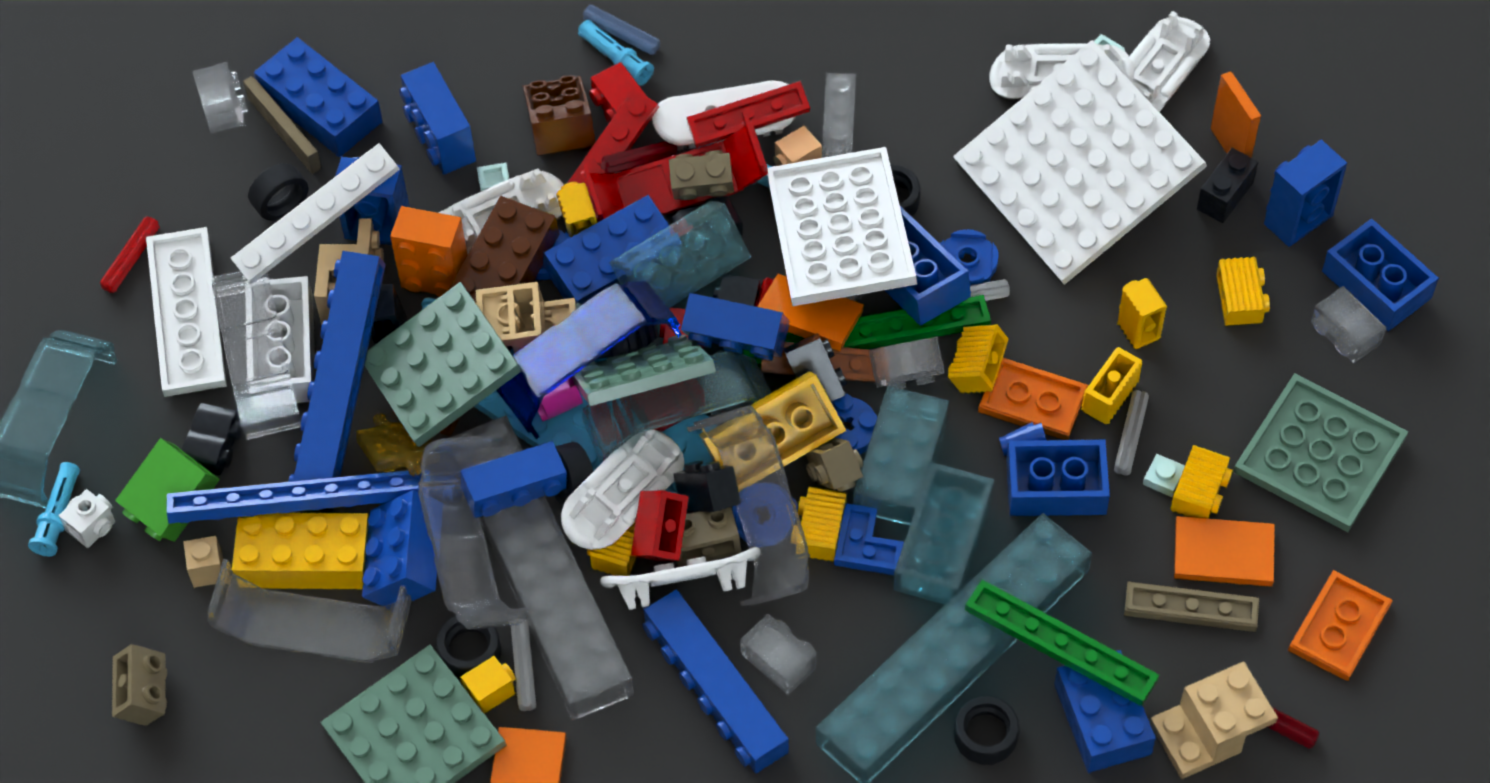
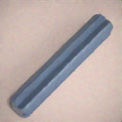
[583,5,660,55]

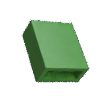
[115,438,220,542]

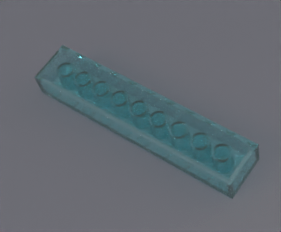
[816,513,1092,783]

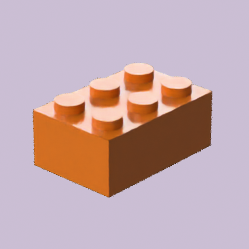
[390,206,468,297]

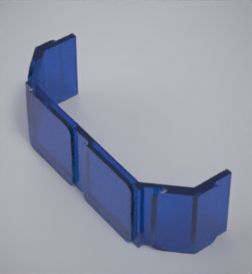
[496,281,682,440]

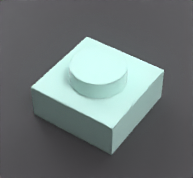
[1143,454,1185,497]

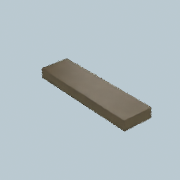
[243,76,321,174]
[1124,582,1259,632]

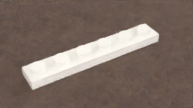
[231,143,400,284]

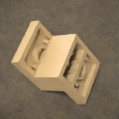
[314,218,384,325]
[476,282,580,364]
[1149,661,1278,779]

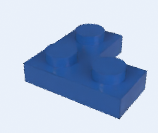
[834,503,904,576]

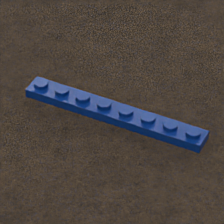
[167,469,431,524]

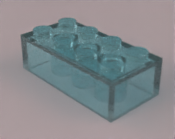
[609,201,751,318]
[853,386,949,527]
[893,462,994,608]

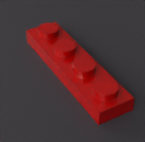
[686,81,810,148]
[568,88,659,184]

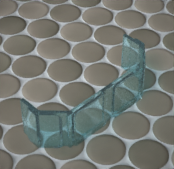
[0,329,117,508]
[582,351,772,463]

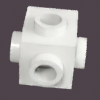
[58,489,115,548]

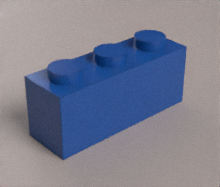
[461,441,567,519]

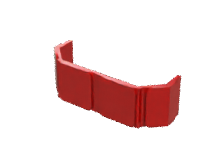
[581,115,768,223]

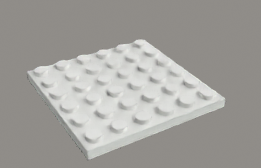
[953,40,1207,285]

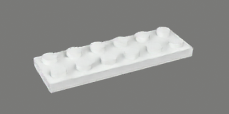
[146,227,227,397]

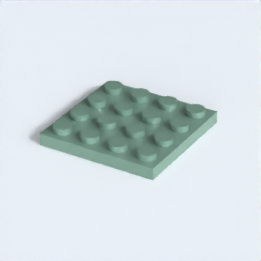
[364,282,522,447]
[569,335,716,406]
[1233,373,1409,533]
[320,645,506,783]

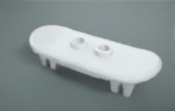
[1130,11,1210,112]
[989,44,1135,99]
[652,81,796,151]
[438,169,564,254]
[561,428,684,550]
[600,547,761,610]

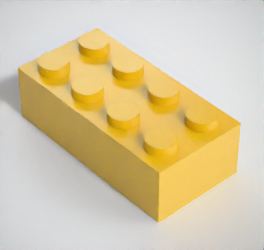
[699,371,847,492]
[232,513,369,589]

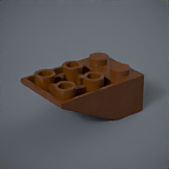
[523,75,596,155]

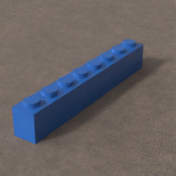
[288,251,386,509]

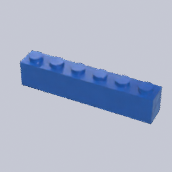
[642,589,789,774]

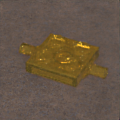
[356,413,438,476]

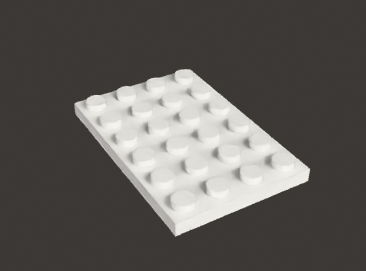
[767,147,917,306]

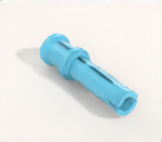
[578,20,654,86]
[28,462,80,557]

